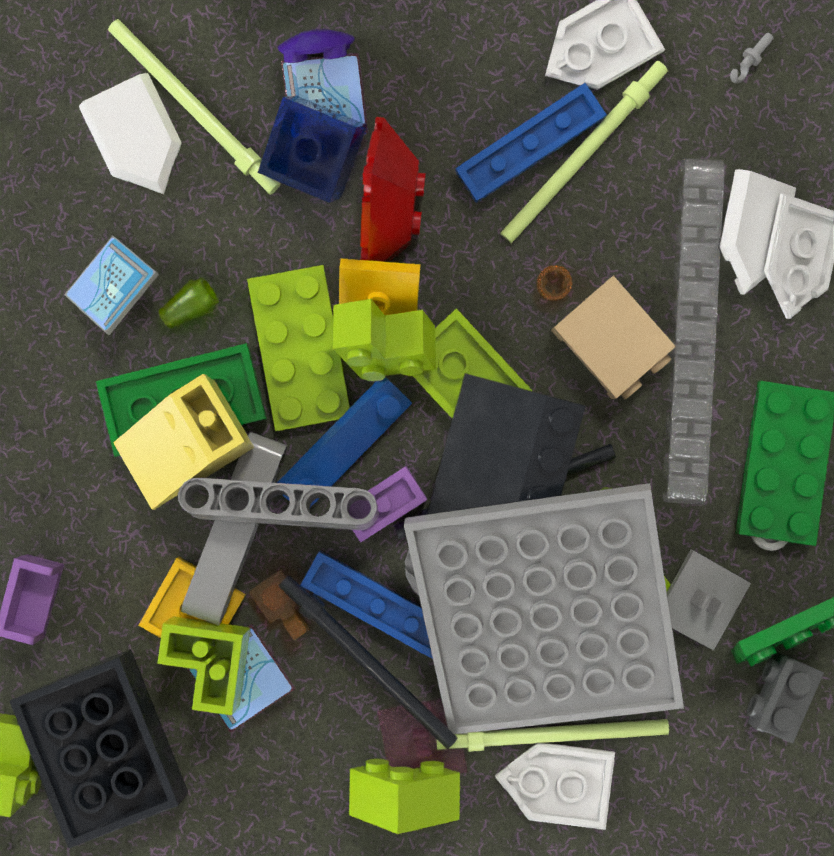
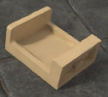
[551,276,676,400]

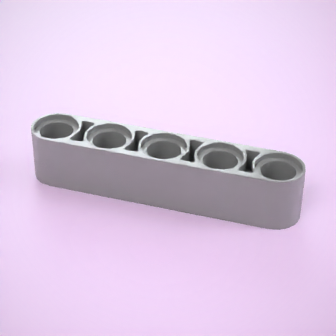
[181,432,288,626]
[178,478,379,530]

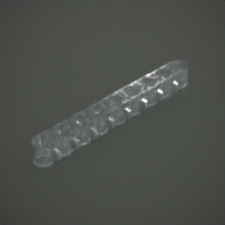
[662,158,724,505]

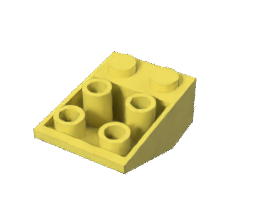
[113,374,255,510]

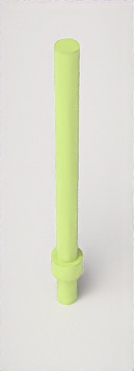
[108,19,281,195]
[500,61,668,244]
[436,719,669,752]

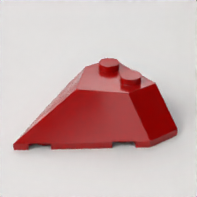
[360,117,426,262]

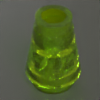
[158,277,219,329]

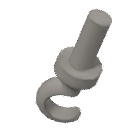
[730,33,774,84]

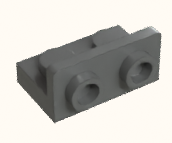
[747,652,824,743]

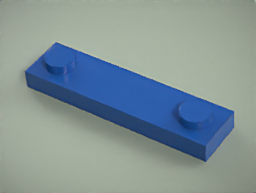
[455,83,607,203]
[277,377,412,507]
[300,550,433,659]

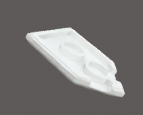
[545,0,665,90]
[79,73,182,194]
[720,169,796,295]
[764,194,834,319]
[495,743,615,830]

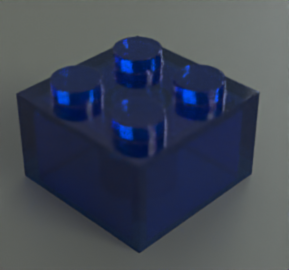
[258,96,367,203]

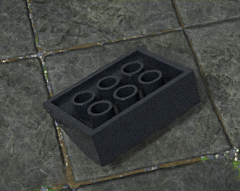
[427,373,586,515]
[9,649,188,848]

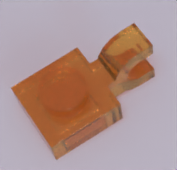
[249,569,310,640]

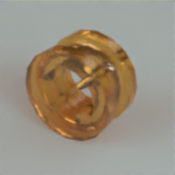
[536,265,572,301]

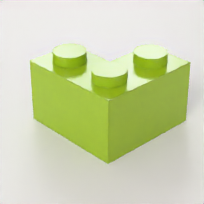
[333,299,436,381]
[157,616,251,716]
[0,713,42,817]
[349,759,460,834]

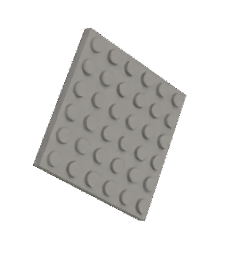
[404,483,684,734]

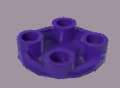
[277,29,355,63]

